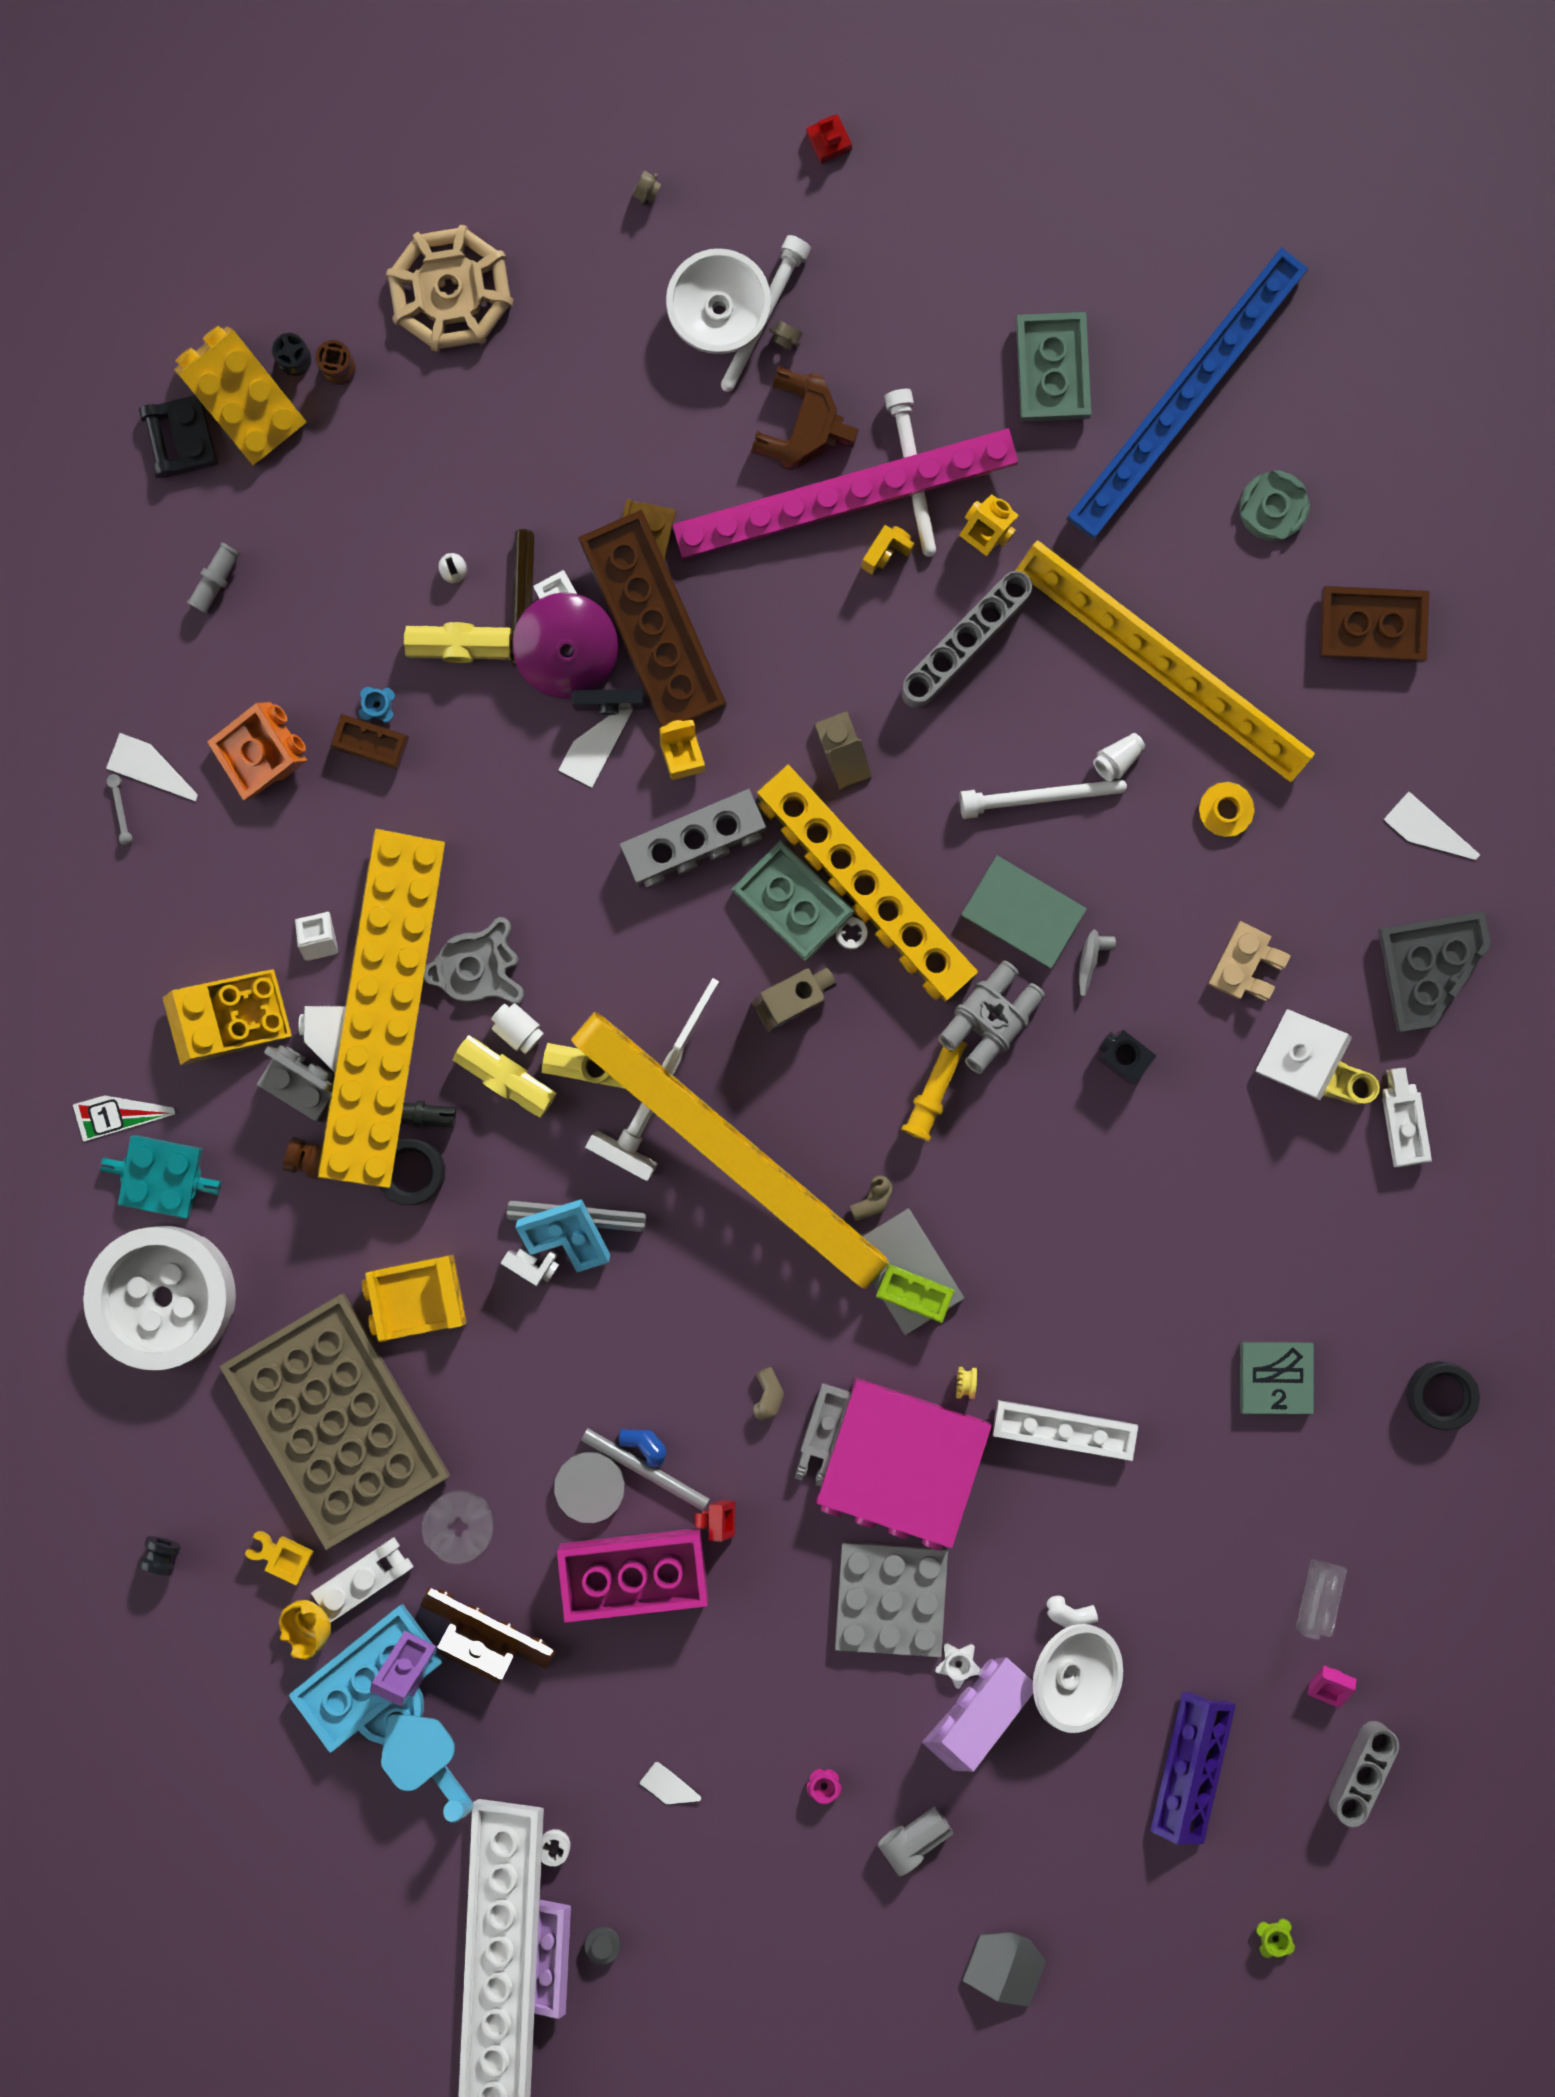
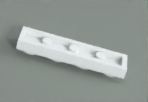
[992,1400,1138,1461]

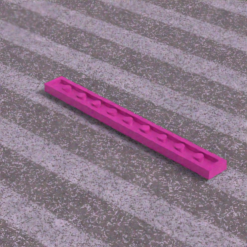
[672,428,1018,560]

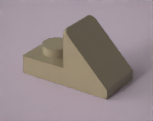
[814,711,872,790]

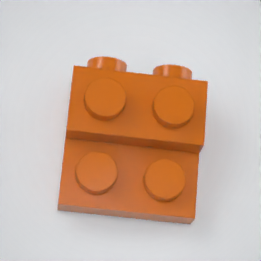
[207,702,308,801]

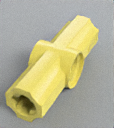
[404,622,512,663]
[452,1035,557,1118]
[541,1043,625,1089]

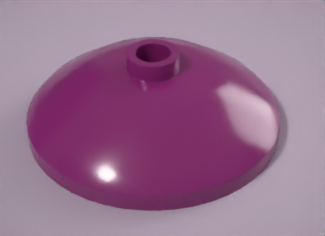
[512,592,618,698]

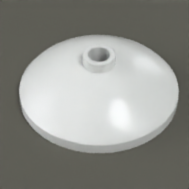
[666,249,771,354]
[1033,1624,1123,1733]

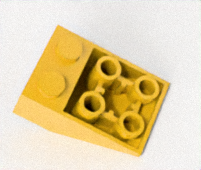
[163,969,292,1066]

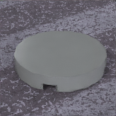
[554,1451,625,1523]

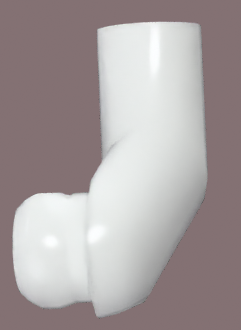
[1046,1596,1098,1628]

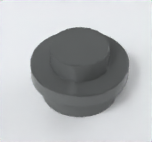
[585,1927,621,1964]

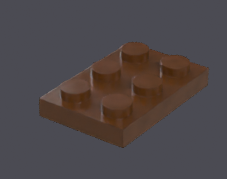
[1319,586,1429,663]

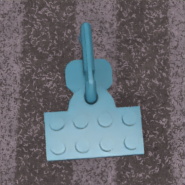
[288,1604,473,1823]

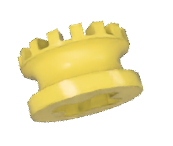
[956,1367,977,1400]

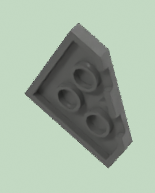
[1378,911,1491,1033]

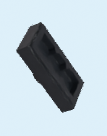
[572,689,644,716]

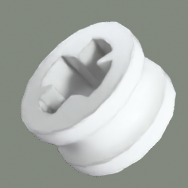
[836,917,868,950]
[541,1829,571,1867]

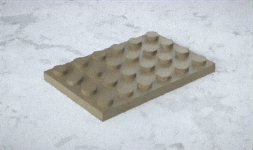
[219,1293,450,1550]

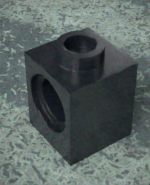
[1097,1030,1157,1085]

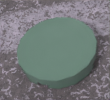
[1239,470,1310,541]

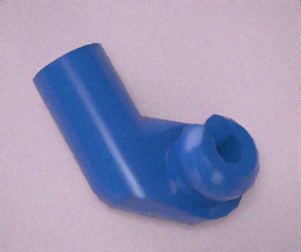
[619,1429,667,1467]

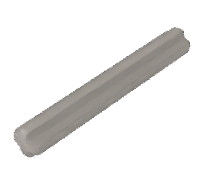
[506,1201,646,1232]

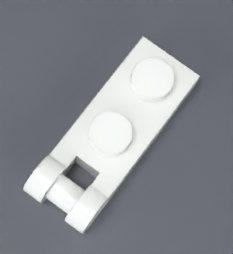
[311,1537,414,1622]

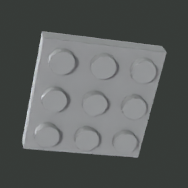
[835,1541,948,1657]

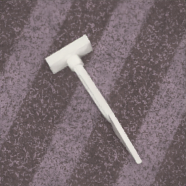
[585,978,719,1181]

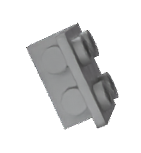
[256,1045,334,1122]

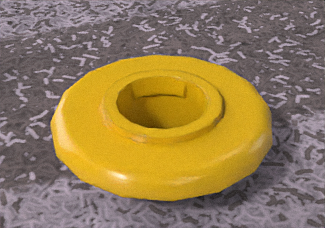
[1199,782,1255,837]

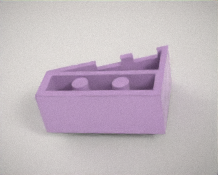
[922,1657,1033,1772]

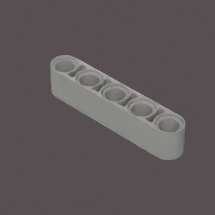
[901,571,1032,708]

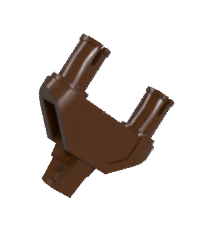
[751,366,859,470]

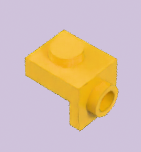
[659,720,705,780]

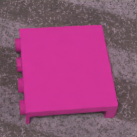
[816,1378,992,1551]

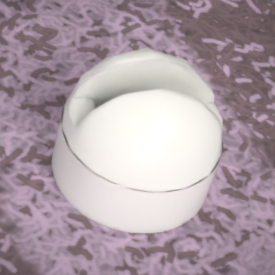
[438,553,467,583]

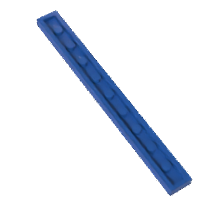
[1066,247,1308,540]

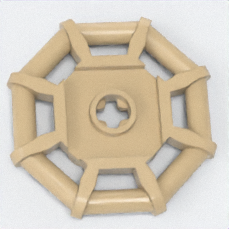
[385,224,514,352]

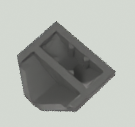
[962,1932,1046,2007]

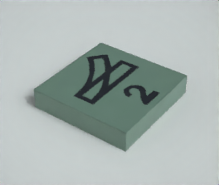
[1240,1342,1314,1414]

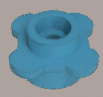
[359,687,395,723]

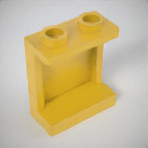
[362,1254,467,1342]

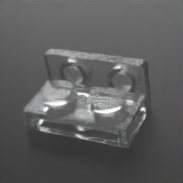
[1296,1559,1347,1640]

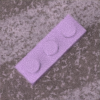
[534,1900,571,2019]

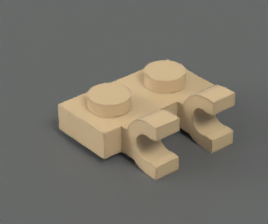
[1207,921,1291,1002]

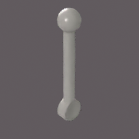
[107,774,133,845]

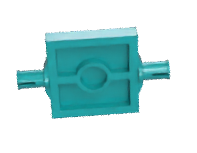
[100,1135,222,1219]

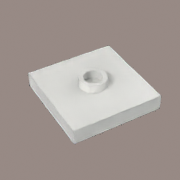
[1256,1009,1352,1100]

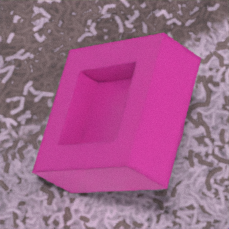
[1307,1665,1357,1708]

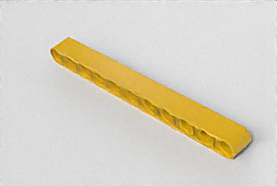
[571,1012,889,1290]

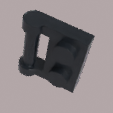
[138,395,218,478]

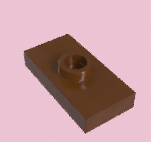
[330,714,409,770]

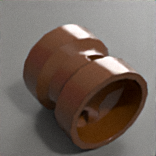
[316,340,356,385]
[283,1137,323,1180]

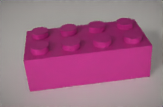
[557,1528,709,1623]

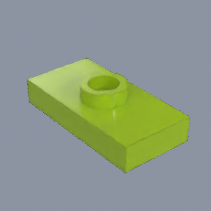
[876,1264,955,1323]

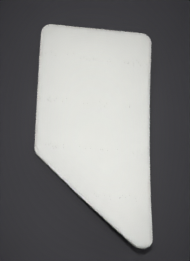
[640,1762,701,1804]

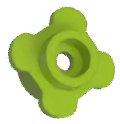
[1256,1919,1295,1958]

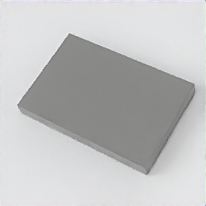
[863,1208,964,1335]

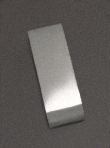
[1329,1721,1399,1827]

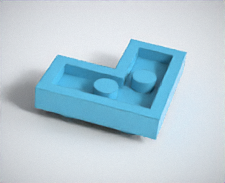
[515,1199,610,1272]

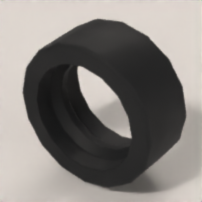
[379,1139,445,1205]
[1406,1361,1480,1431]

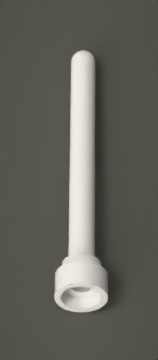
[721,235,812,392]
[884,389,936,557]
[959,779,1127,819]

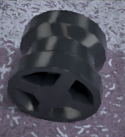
[272,333,312,376]
[138,1536,181,1576]

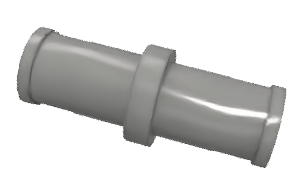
[187,542,241,614]

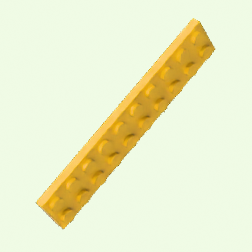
[317,829,445,1188]

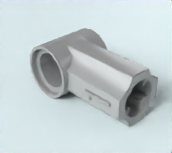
[877,1806,953,1876]

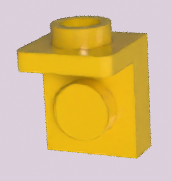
[861,525,914,575]

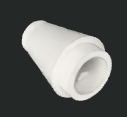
[1093,733,1146,782]

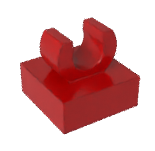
[806,114,852,164]
[695,1500,735,1541]

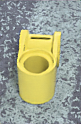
[1323,1061,1380,1105]

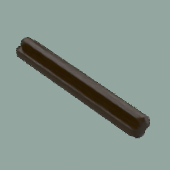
[511,529,534,667]

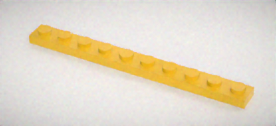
[1015,540,1315,782]

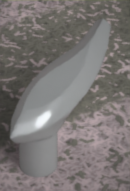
[1079,929,1116,996]

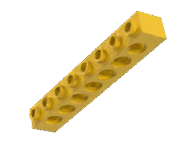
[757,764,978,1002]

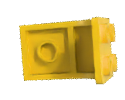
[174,326,307,466]

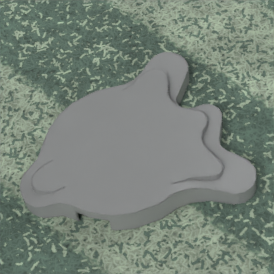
[424,917,525,1004]

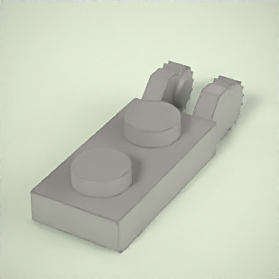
[794,1383,851,1487]

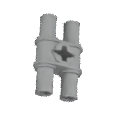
[938,961,1045,1074]

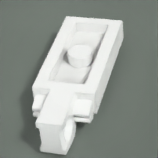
[1382,1068,1432,1167]

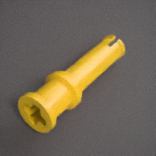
[900,1041,968,1142]

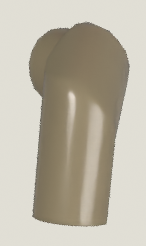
[850,1175,893,1222]
[753,1366,784,1421]

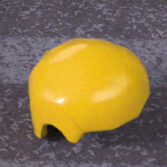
[279,1600,331,1660]

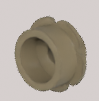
[632,170,661,205]
[770,320,803,350]

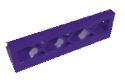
[1150,1692,1236,1845]

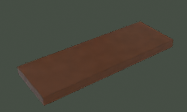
[578,509,727,727]

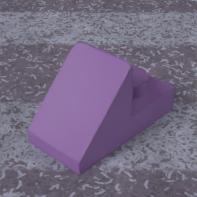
[369,1631,437,1707]

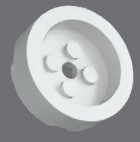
[83,1226,236,1370]

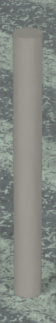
[581,1428,709,1511]

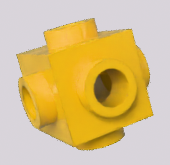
[959,494,1019,556]

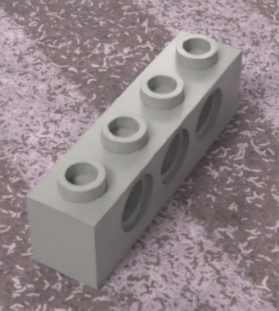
[620,789,766,888]

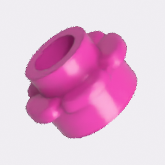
[807,1769,842,1804]

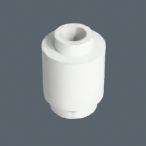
[491,1003,544,1055]

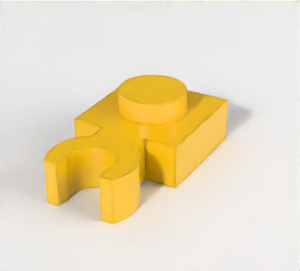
[245,1531,314,1586]

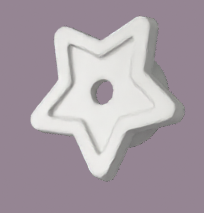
[936,1643,980,1689]

